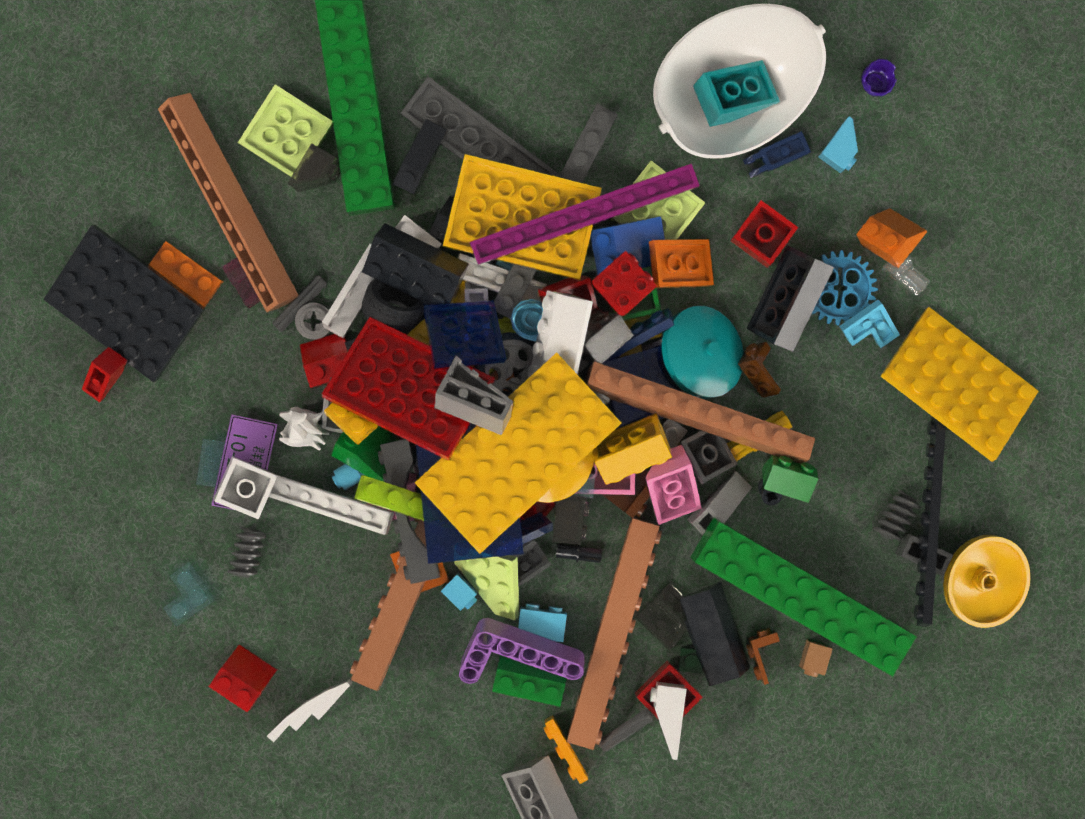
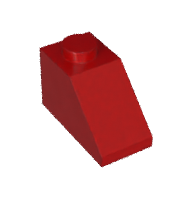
[82,347,127,402]

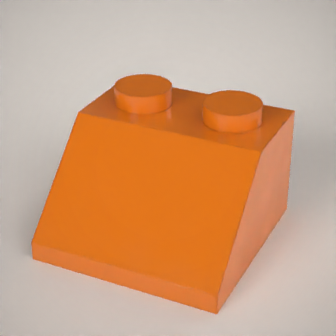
[856,208,927,268]

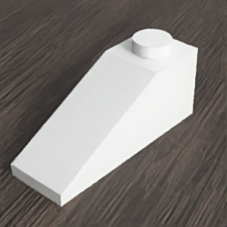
[650,682,686,760]

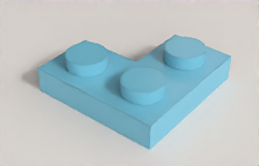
[839,300,900,348]

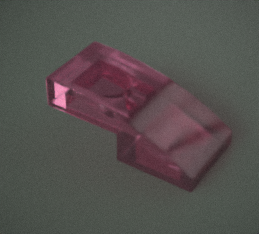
[222,258,261,309]

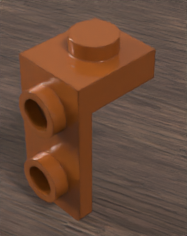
[746,628,780,685]

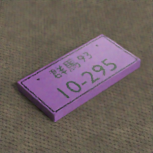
[211,414,278,510]

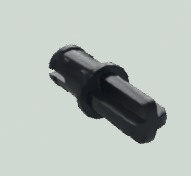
[556,543,602,563]

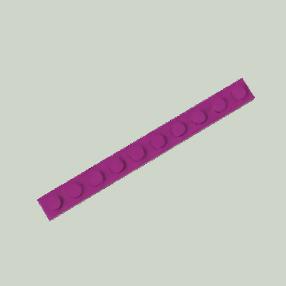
[470,164,700,265]

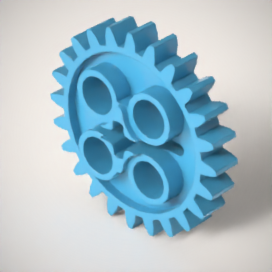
[812,250,878,326]

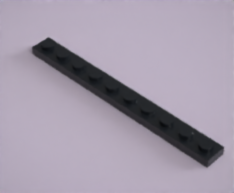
[914,416,946,627]

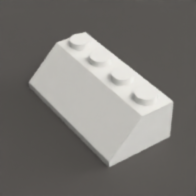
[528,290,593,378]

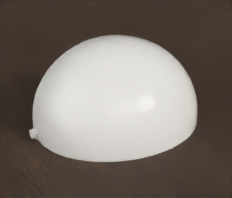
[653,4,826,158]

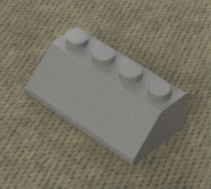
[501,755,578,819]

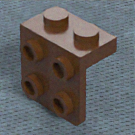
[601,470,650,518]

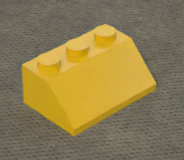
[593,413,672,485]

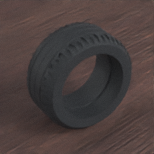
[362,279,426,333]

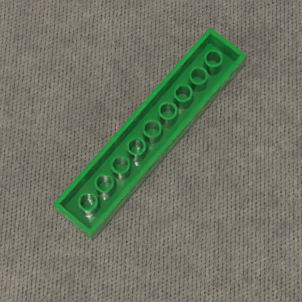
[315,0,395,216]
[690,517,917,676]

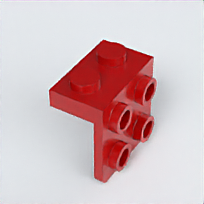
[592,251,657,316]

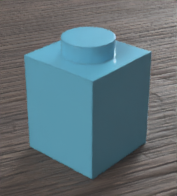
[441,573,478,611]

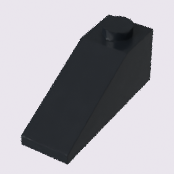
[393,119,447,194]

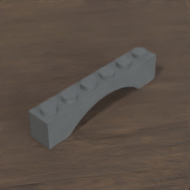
[378,439,441,584]

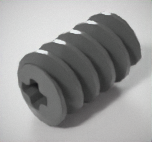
[873,490,922,541]
[228,527,266,578]

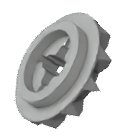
[295,303,329,340]

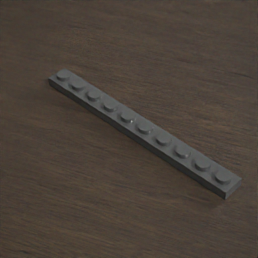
[490,104,618,320]

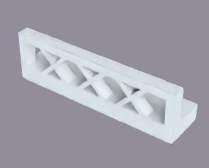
[322,244,374,339]

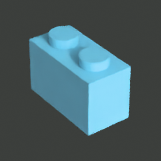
[518,603,567,642]

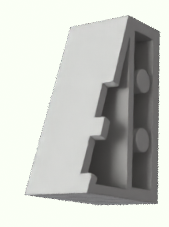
[435,356,513,435]

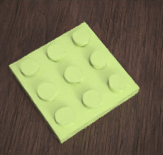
[238,85,333,181]
[611,161,705,240]

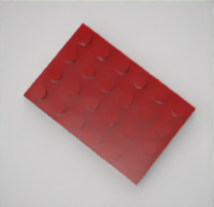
[322,317,495,461]

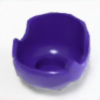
[861,59,897,97]

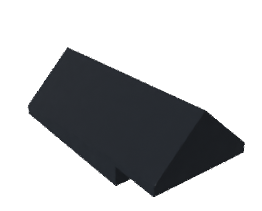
[679,582,750,686]

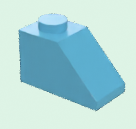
[819,116,858,173]

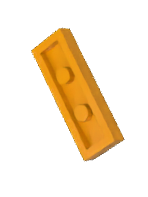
[543,715,588,784]

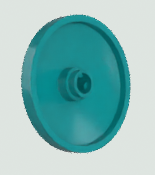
[662,306,744,399]

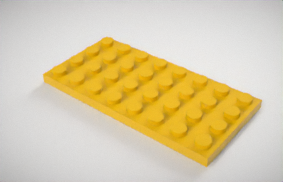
[415,352,621,554]

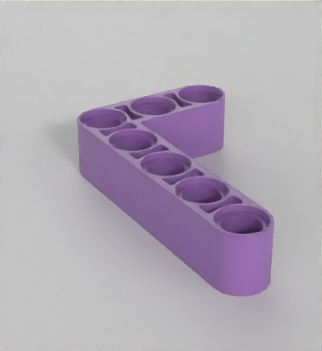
[459,618,585,684]

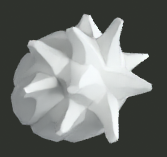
[279,407,329,451]

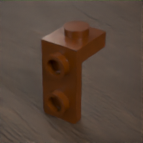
[738,342,781,398]

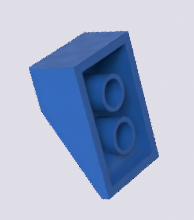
[591,216,665,275]

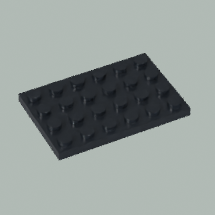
[43,225,206,382]

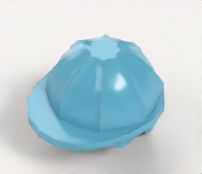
[511,299,543,341]

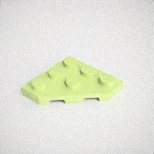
[453,539,519,621]

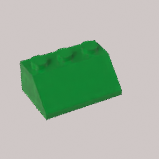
[492,655,566,707]

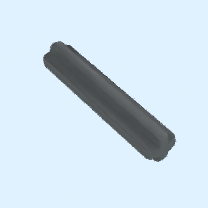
[273,275,327,332]
[599,709,654,752]

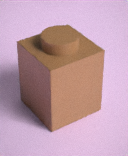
[799,640,832,677]

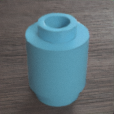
[332,464,366,490]

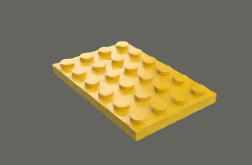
[443,154,602,280]
[881,307,1038,462]

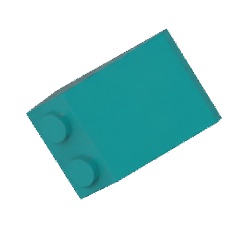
[693,60,780,127]

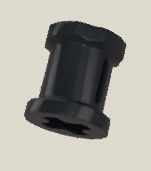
[758,478,782,506]

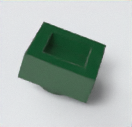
[678,647,702,674]

